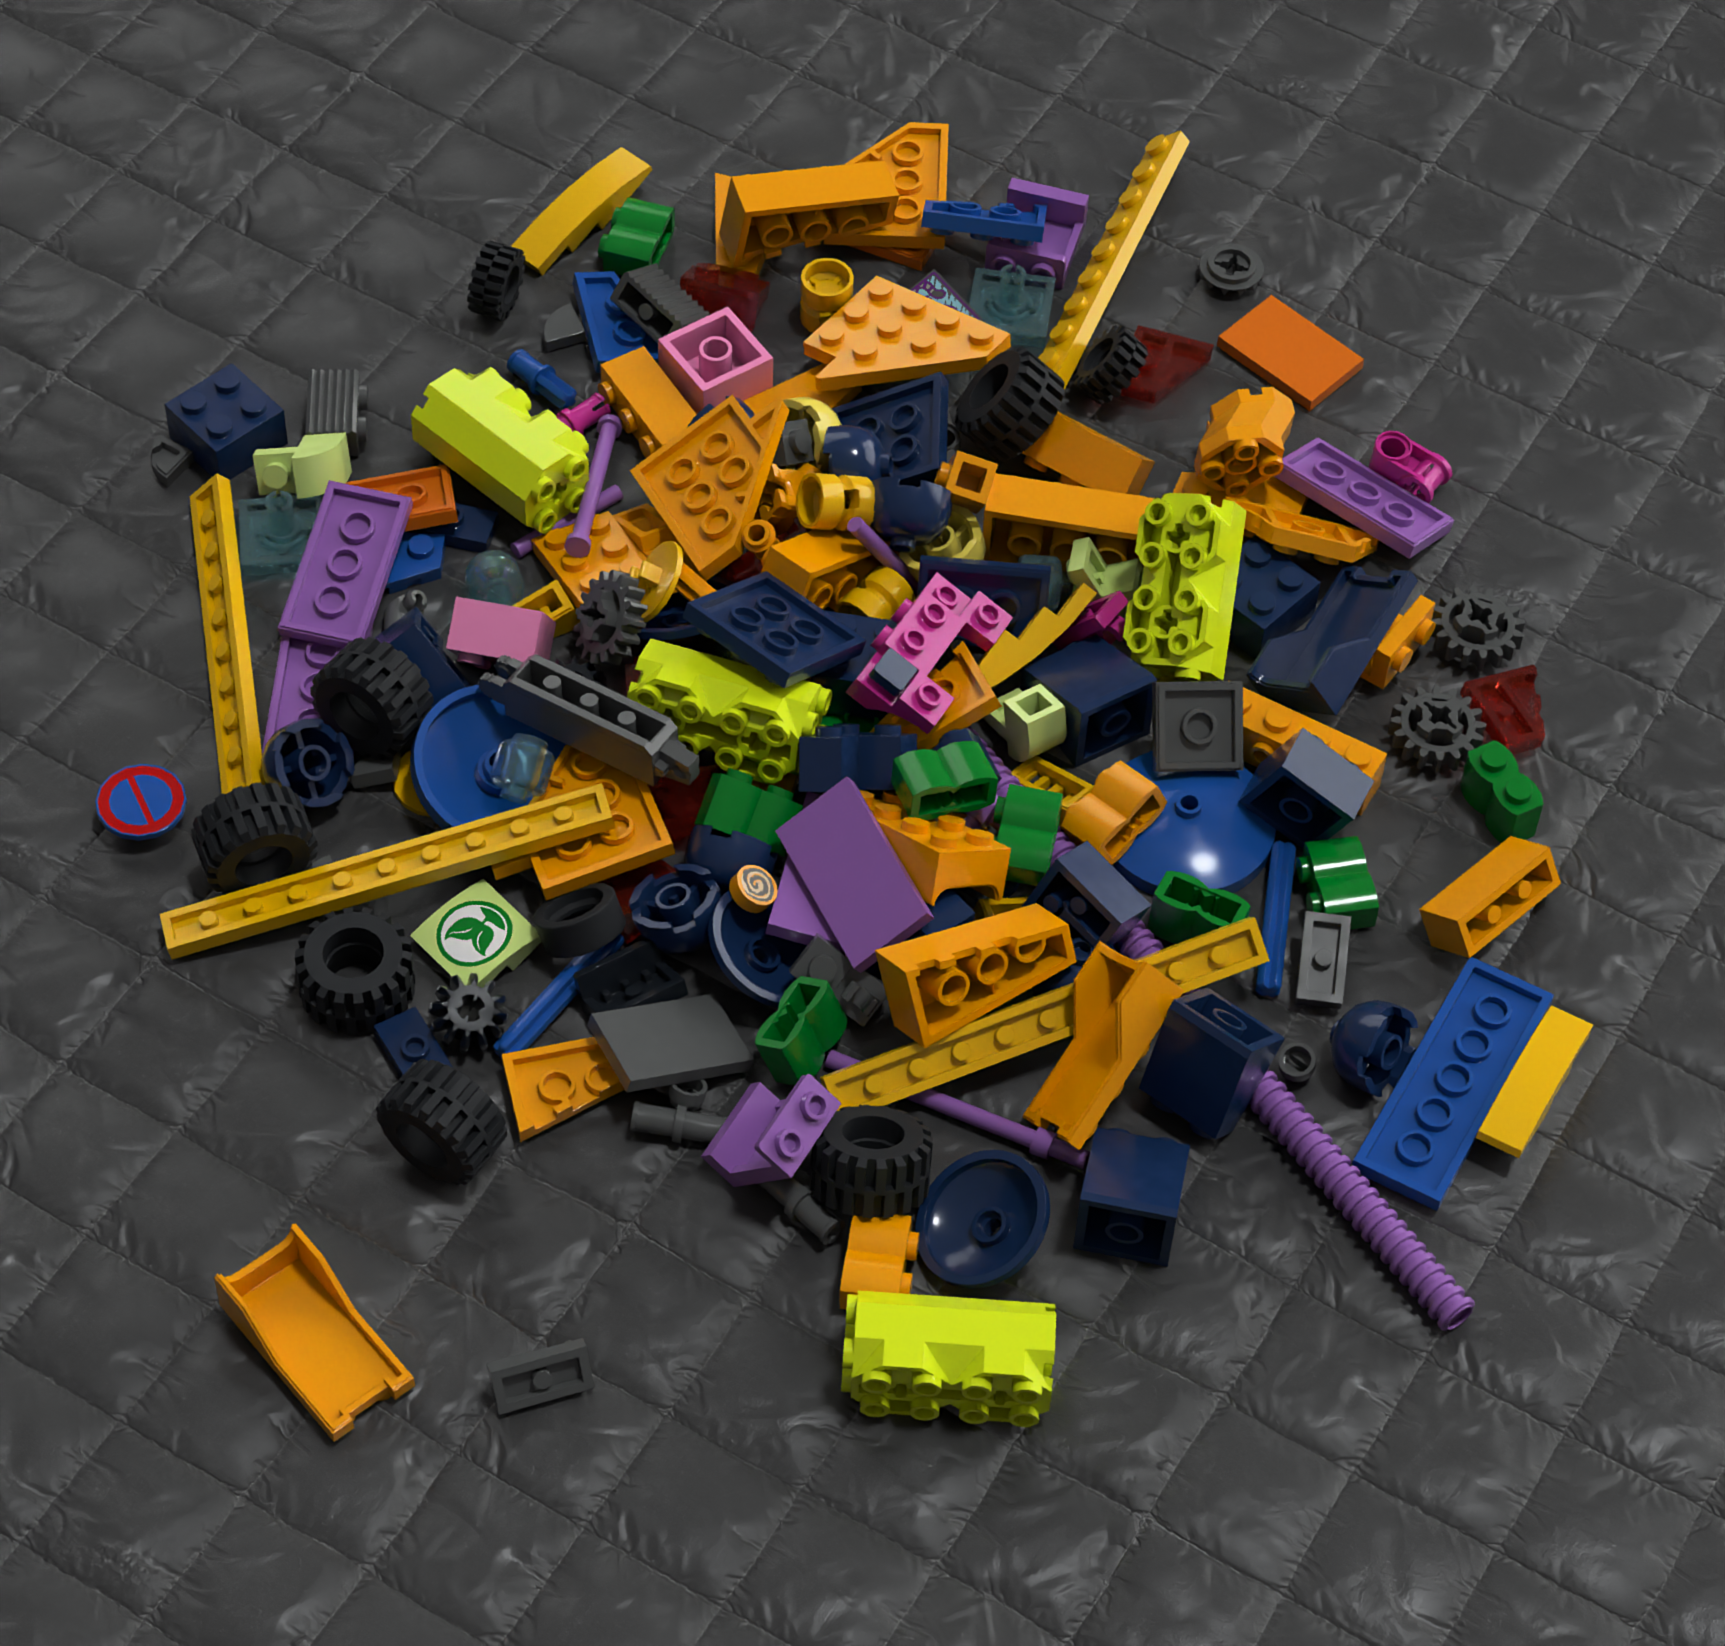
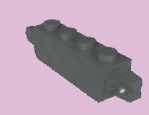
[477,654,700,787]

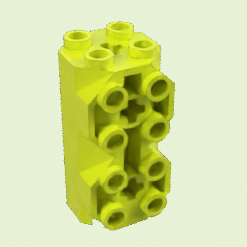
[411,367,589,534]
[1123,493,1247,682]
[627,638,832,784]
[841,1290,1056,1427]

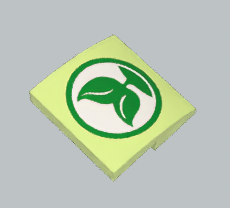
[410,879,541,988]

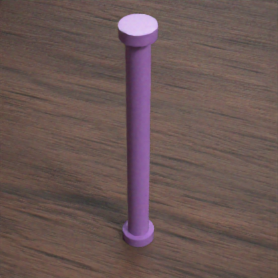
[564,414,623,558]

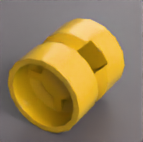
[800,258,854,333]
[796,473,875,531]
[834,566,915,620]

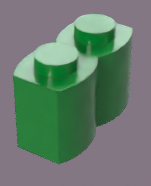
[598,197,675,276]
[1460,740,1544,843]
[891,741,998,820]
[694,768,803,857]
[993,784,1063,886]
[1296,836,1379,930]
[1147,871,1251,944]
[755,976,847,1086]

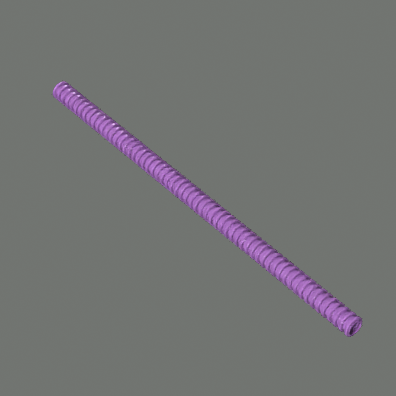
[967,725,1475,1331]

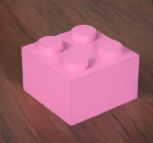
[658,307,773,414]
[446,596,556,671]

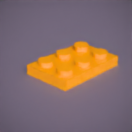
[531,511,647,608]

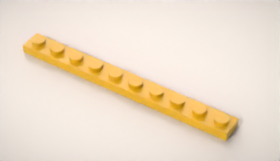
[1038,130,1190,390]
[189,473,266,794]
[160,783,615,960]
[820,917,1270,1111]

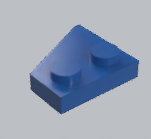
[385,532,446,594]

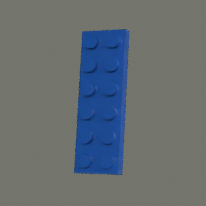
[1352,957,1554,1211]

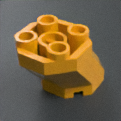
[1194,387,1295,497]

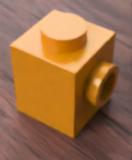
[934,450,998,514]

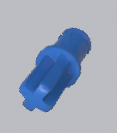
[507,349,577,410]

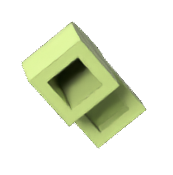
[253,432,352,499]
[1066,537,1144,619]
[983,684,1067,762]

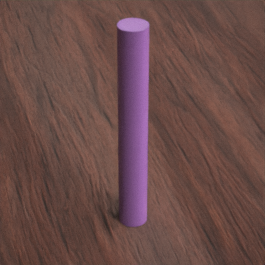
[510,485,623,559]
[847,517,918,596]

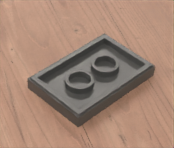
[587,994,754,1092]

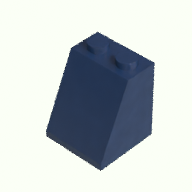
[1020,634,1157,768]
[1139,988,1285,1140]
[1073,1127,1190,1267]

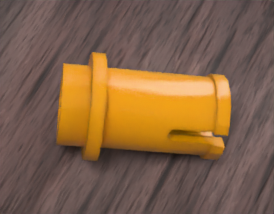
[742,519,780,561]

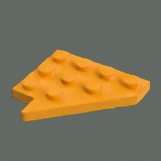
[824,122,949,249]
[803,275,1011,391]
[629,394,790,581]
[491,744,675,901]

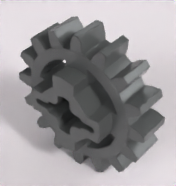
[574,570,648,667]
[1431,585,1525,671]
[1388,684,1486,773]

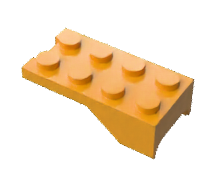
[859,790,1011,906]
[1023,941,1184,1150]
[214,1223,415,1442]

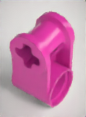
[1368,431,1452,504]

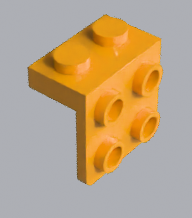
[1360,595,1436,689]

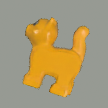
[759,462,823,529]

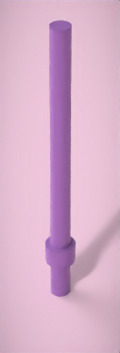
[825,1050,1090,1170]

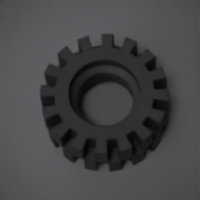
[467,241,525,321]
[1071,325,1148,404]

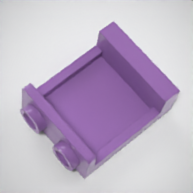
[984,178,1089,290]
[701,1074,841,1187]

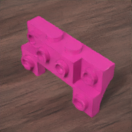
[846,573,1013,734]

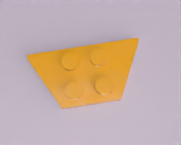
[1221,496,1379,565]

